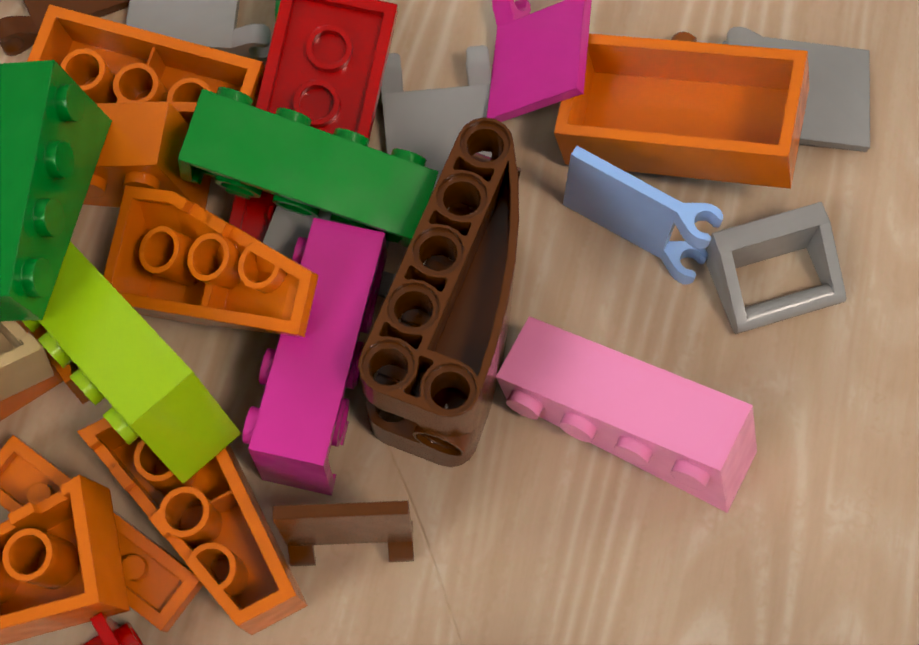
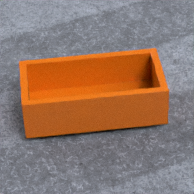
[554,33,809,189]

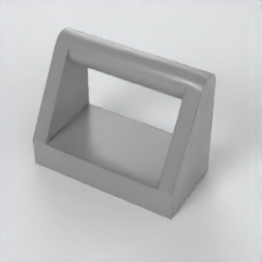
[705,202,846,334]

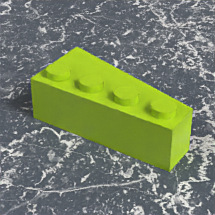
[22,241,242,484]

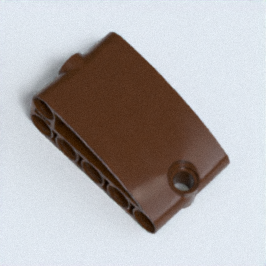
[358,117,521,467]

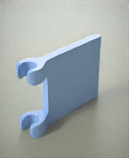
[563,146,723,285]

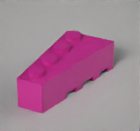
[242,218,387,496]

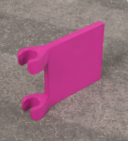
[487,0,592,122]

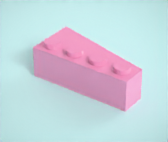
[496,316,757,513]

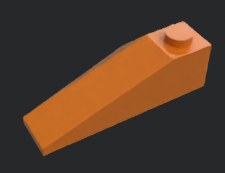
[103,185,319,337]

